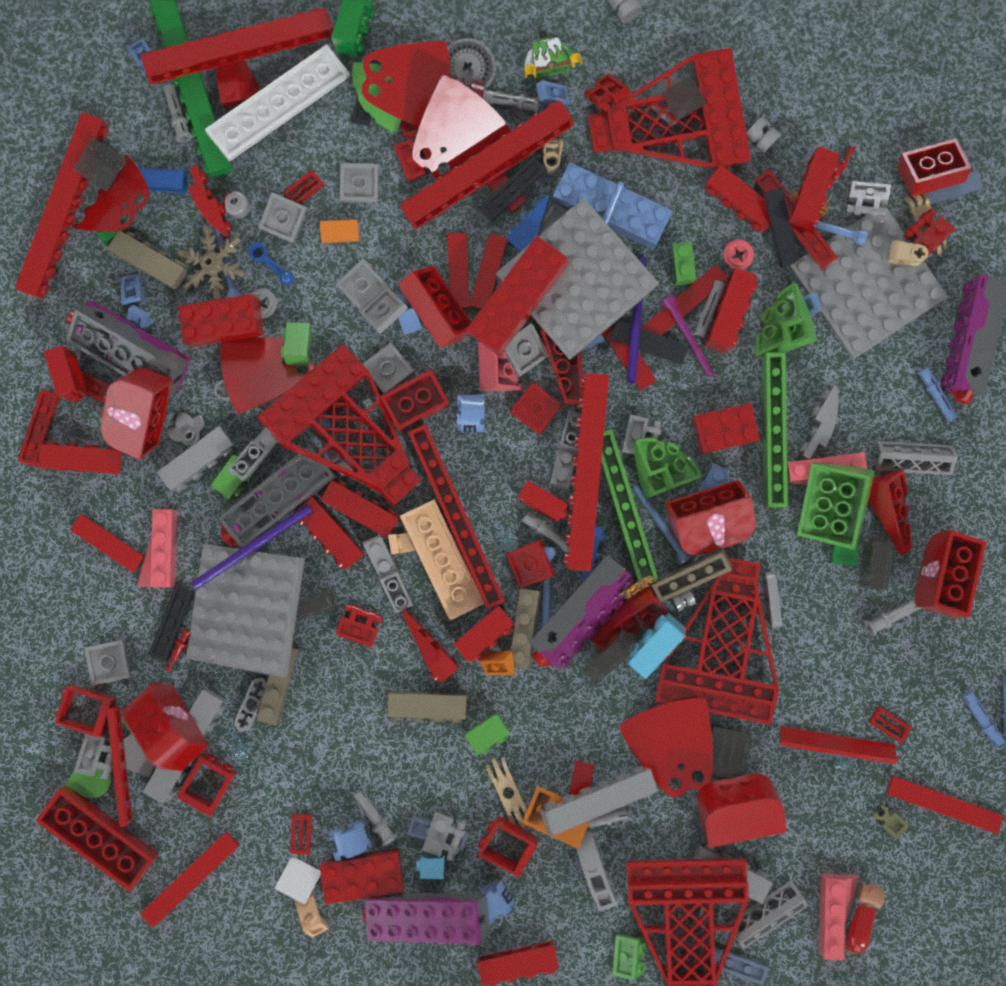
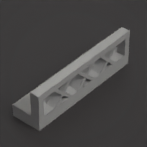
[875,441,958,475]
[727,880,808,949]

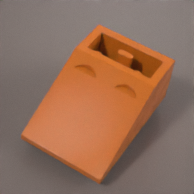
[522,786,590,849]

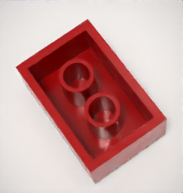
[897,138,971,197]
[380,370,450,432]
[692,403,760,455]
[454,605,514,662]

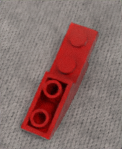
[188,165,232,239]

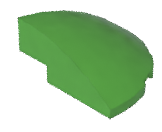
[352,62,401,133]
[755,283,817,357]
[634,438,703,499]

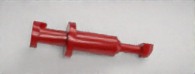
[165,629,191,672]

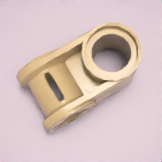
[543,137,563,174]
[888,240,928,266]

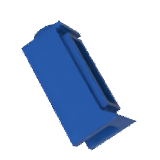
[138,166,188,193]

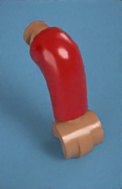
[844,883,885,954]

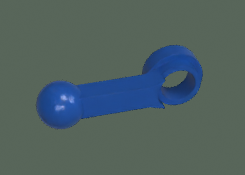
[248,242,294,286]

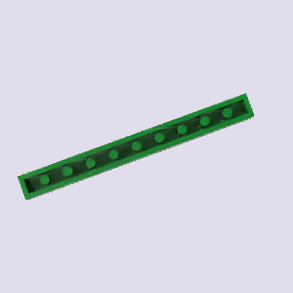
[149,0,234,179]

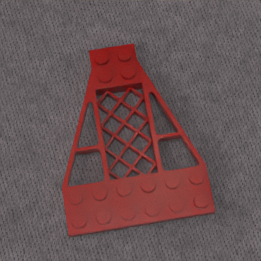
[588,47,751,170]
[257,344,422,507]
[655,557,779,725]
[627,858,749,986]

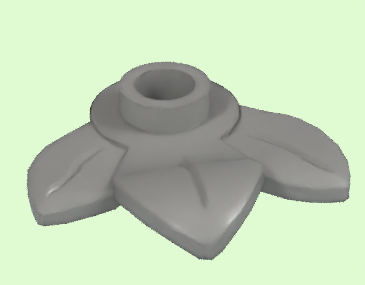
[168,412,204,446]

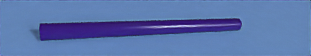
[626,256,646,383]
[191,505,312,590]

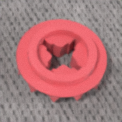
[723,240,754,269]

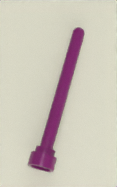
[660,294,714,377]

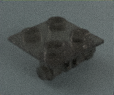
[73,137,126,192]

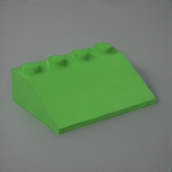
[797,462,875,550]

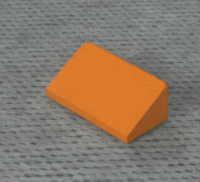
[320,219,359,243]
[479,651,515,675]

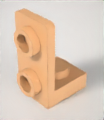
[388,533,416,555]
[294,891,329,937]

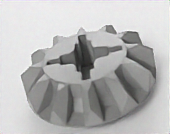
[250,288,277,318]

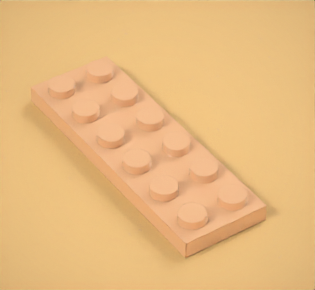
[399,499,485,621]

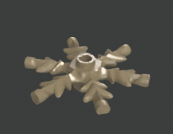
[177,226,247,300]

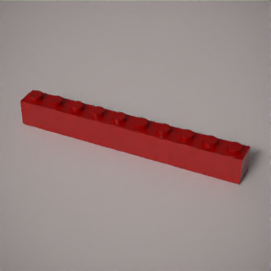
[140,8,333,85]
[399,100,574,230]
[14,112,109,300]
[564,373,609,571]
[408,424,505,609]

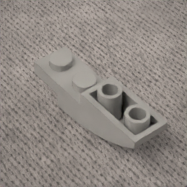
[799,386,839,460]
[550,410,582,490]
[228,427,279,482]
[363,534,413,613]
[576,829,617,911]

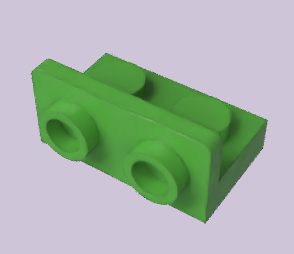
[612,934,646,981]

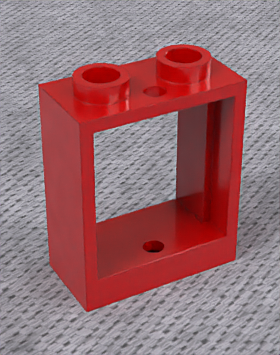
[44,346,89,403]
[517,481,569,522]
[55,684,117,738]
[176,753,237,817]
[477,815,539,878]

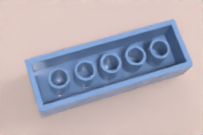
[552,162,673,250]

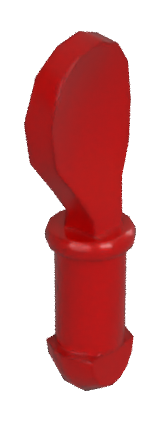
[831,146,856,181]

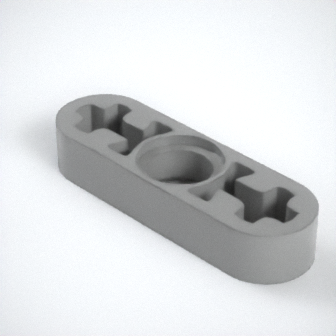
[763,571,782,628]
[234,677,267,731]

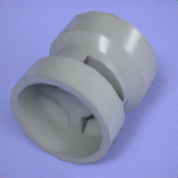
[214,380,230,401]
[671,589,696,612]

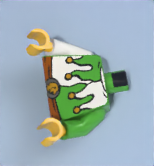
[524,30,582,79]

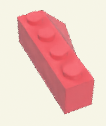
[478,341,523,392]
[787,452,867,485]
[137,509,177,587]
[819,874,860,960]

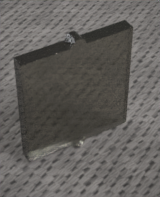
[662,76,707,121]

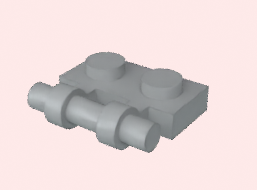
[847,181,891,217]
[621,414,661,455]
[74,733,113,780]
[422,811,466,861]

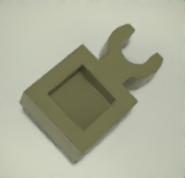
[872,804,910,840]

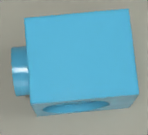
[416,855,445,879]

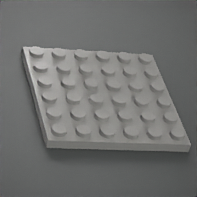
[496,198,659,360]
[789,204,948,360]
[186,544,305,677]

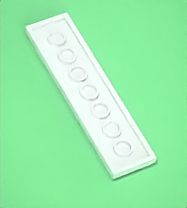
[205,44,350,162]

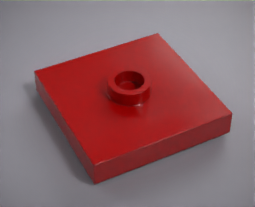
[509,382,563,435]
[505,539,555,589]

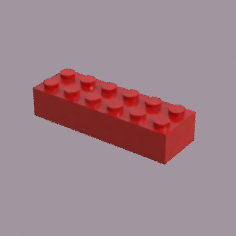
[466,236,570,357]
[35,785,159,892]

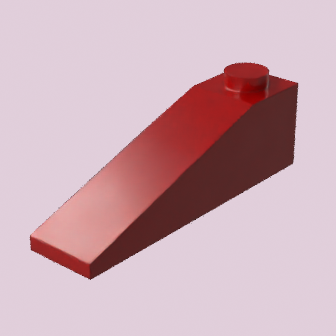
[216,61,260,111]
[869,469,912,555]
[591,585,672,650]
[402,610,459,682]

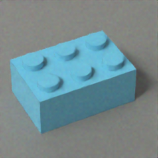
[628,612,686,679]

